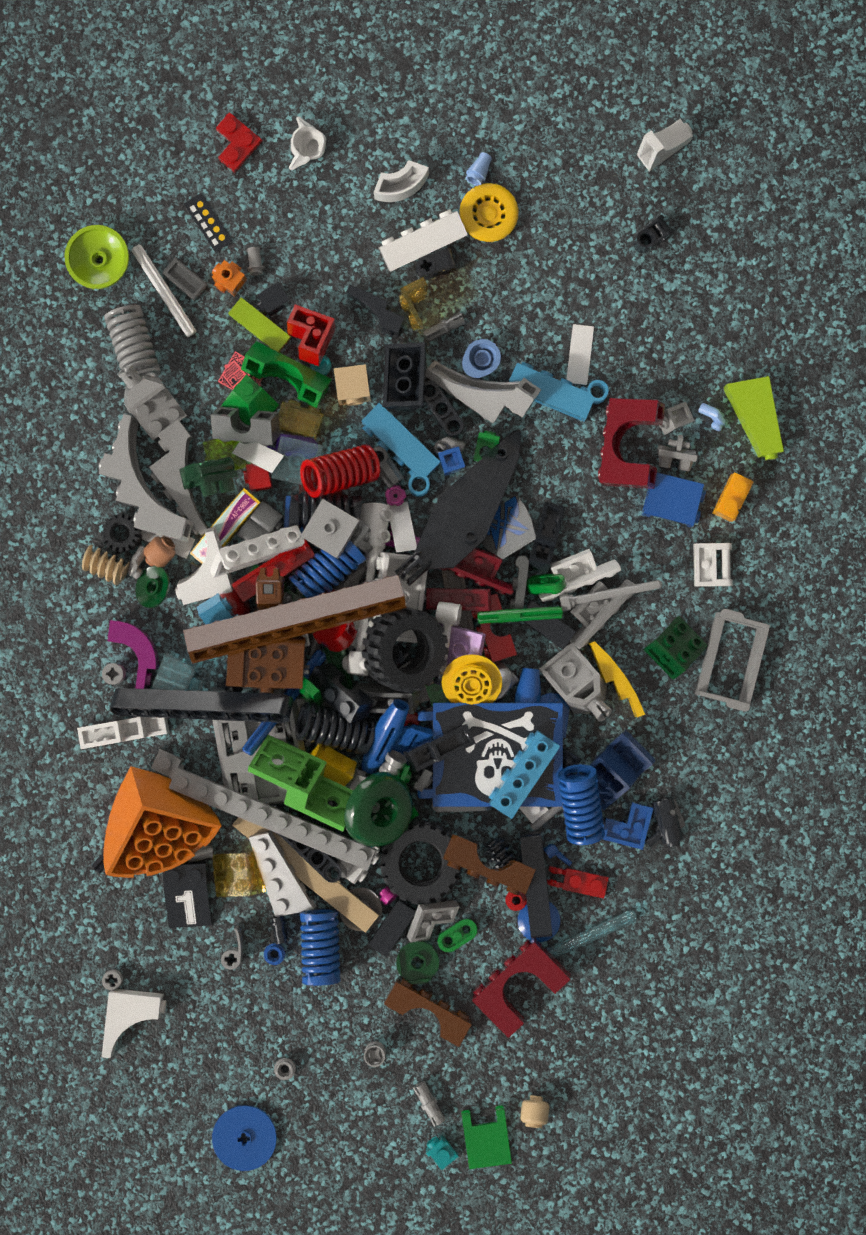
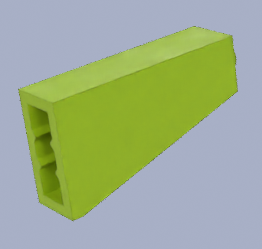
[724,376,784,460]

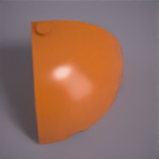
[104,766,221,878]

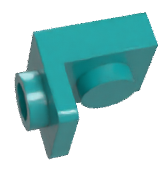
[426,1134,459,1170]

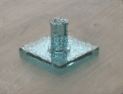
[271,436,323,486]

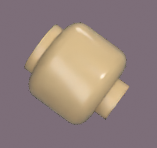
[520,1096,549,1128]

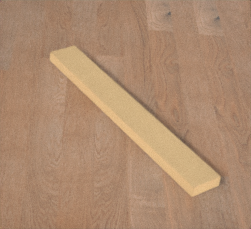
[232,817,379,933]

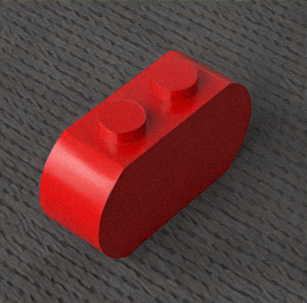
[313,590,357,652]

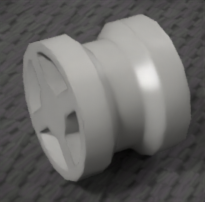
[102,663,126,685]

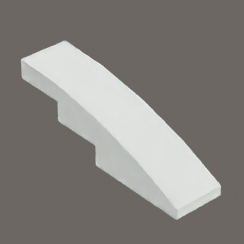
[77,717,170,749]

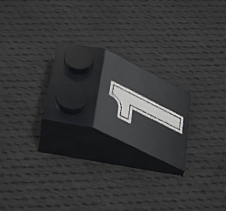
[163,861,212,928]

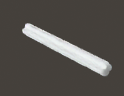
[132,245,196,337]

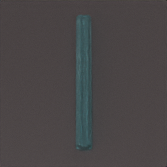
[546,910,637,958]

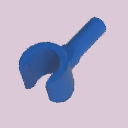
[544,844,572,866]

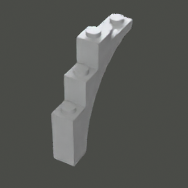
[99,414,193,542]

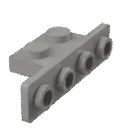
[570,579,635,649]

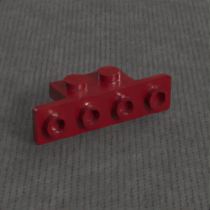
[442,547,514,595]

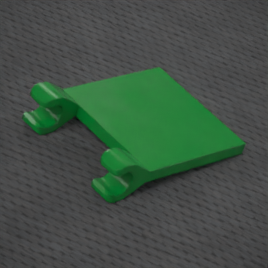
[461,1105,512,1169]

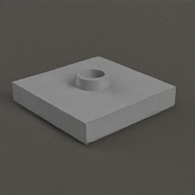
[301,499,361,559]

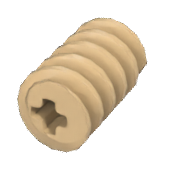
[82,545,130,585]

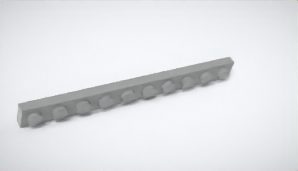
[169,767,377,871]

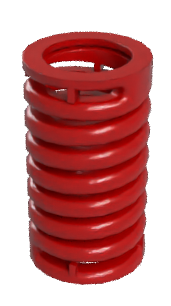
[300,444,380,498]

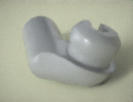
[434,436,466,454]
[127,546,145,579]

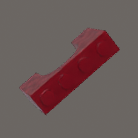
[598,398,665,489]
[472,938,571,1038]

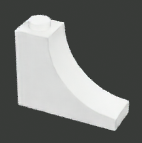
[637,119,693,171]
[175,526,233,605]
[102,989,166,1058]

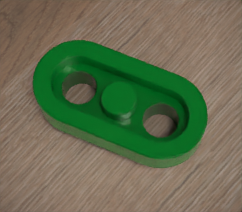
[526,574,567,595]
[438,918,477,952]

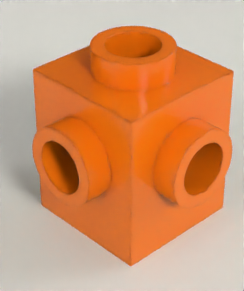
[212,260,247,297]

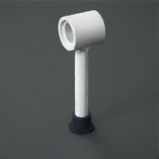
[433,602,462,685]

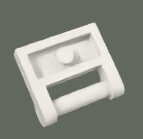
[693,543,733,587]

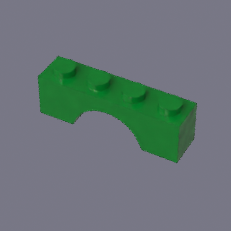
[241,341,332,408]

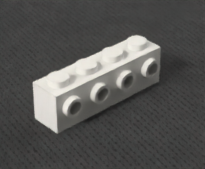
[378,209,468,271]

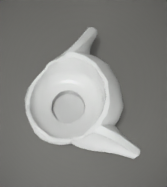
[289,117,326,170]

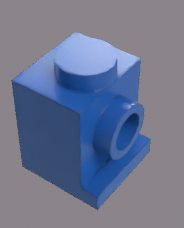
[438,446,465,476]

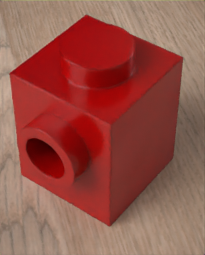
[243,462,273,492]

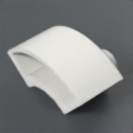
[374,160,429,202]

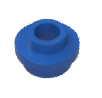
[264,943,285,965]

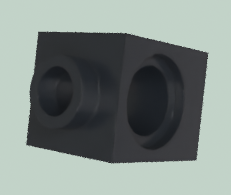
[257,282,291,317]

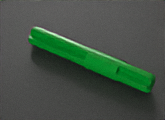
[477,606,563,624]

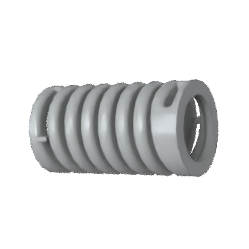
[104,305,161,383]

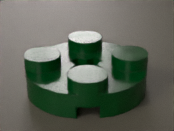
[396,941,439,984]

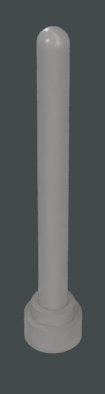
[559,580,663,611]

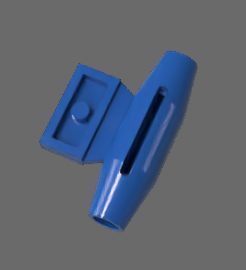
[514,668,569,738]
[361,699,433,774]

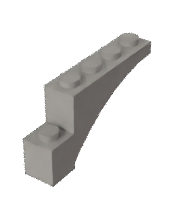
[425,360,541,423]
[150,419,208,536]

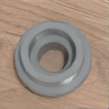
[274,1058,296,1080]

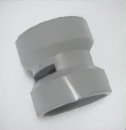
[379,750,407,777]
[364,1041,386,1067]

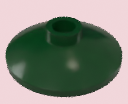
[135,566,170,608]

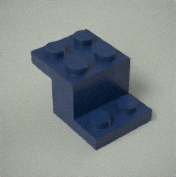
[580,729,656,810]

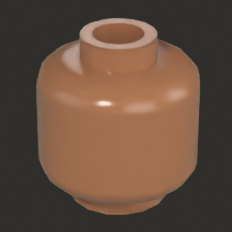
[144,536,176,567]

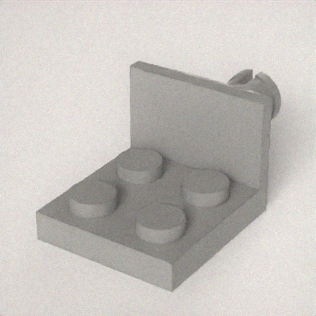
[118,364,187,440]
[539,642,612,721]

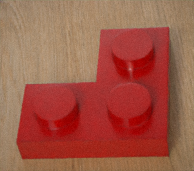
[216,112,262,173]

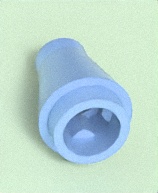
[466,152,492,186]

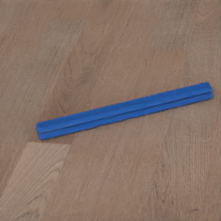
[242,650,326,756]

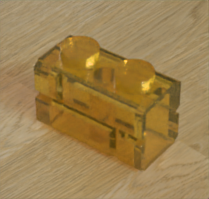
[279,400,324,440]

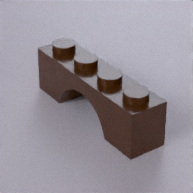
[443,835,536,896]
[384,978,472,1047]

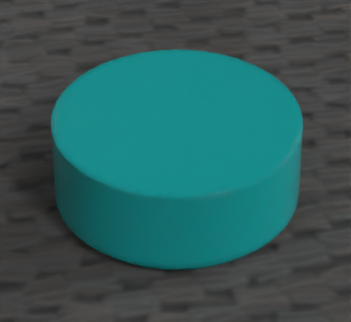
[310,355,332,376]

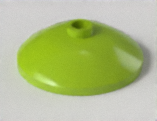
[65,225,129,289]

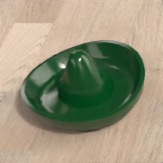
[344,772,413,847]

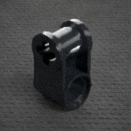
[633,214,675,253]
[416,248,458,280]

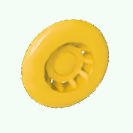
[459,183,519,242]
[442,654,502,704]

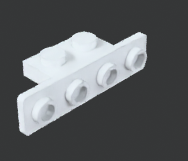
[538,549,621,602]

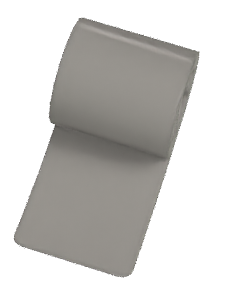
[221,925,243,970]

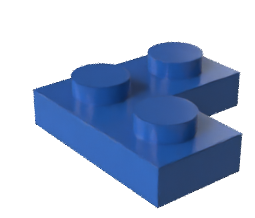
[603,802,653,850]

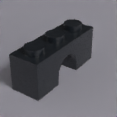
[308,663,375,723]

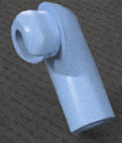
[698,403,725,431]

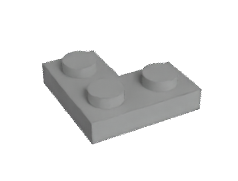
[407,900,459,942]

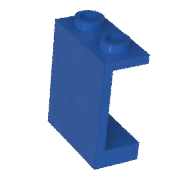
[642,473,706,527]

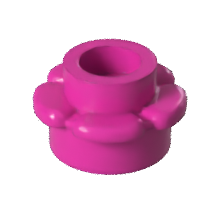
[385,485,406,506]
[379,886,398,906]

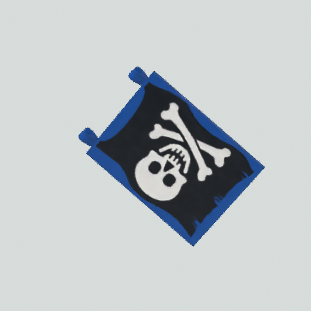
[418,703,563,807]

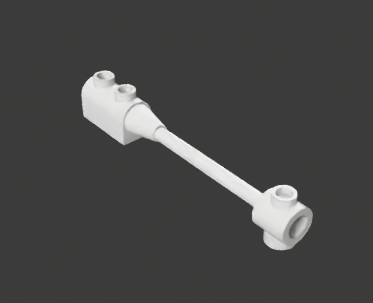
[342,503,393,676]

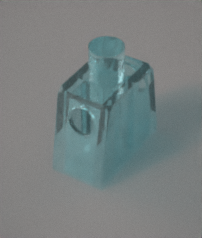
[152,652,206,691]

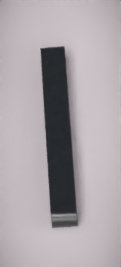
[109,688,294,723]

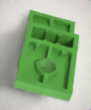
[248,735,354,832]

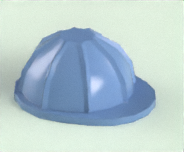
[462,339,501,378]

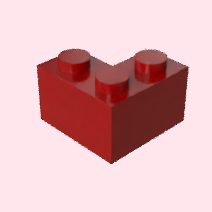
[287,304,335,366]

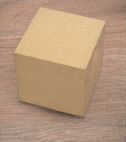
[334,364,371,406]

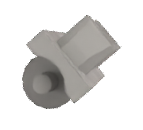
[657,435,697,471]

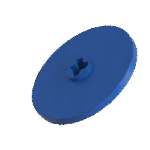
[212,1105,277,1171]

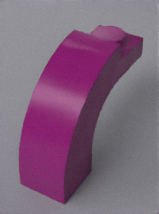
[107,620,159,689]

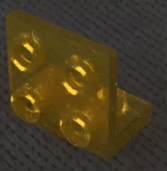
[398,277,427,335]
[212,850,266,897]

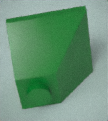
[221,374,279,425]

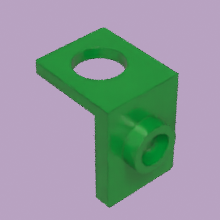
[473,431,500,462]

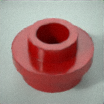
[505,892,527,911]

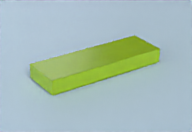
[228,297,291,352]

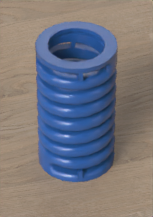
[288,540,367,598]
[558,764,605,845]
[300,909,341,986]

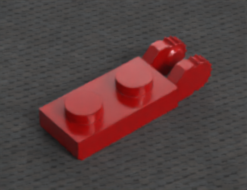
[546,866,609,898]

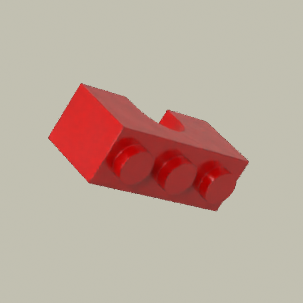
[471,594,517,662]

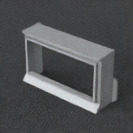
[695,609,770,712]

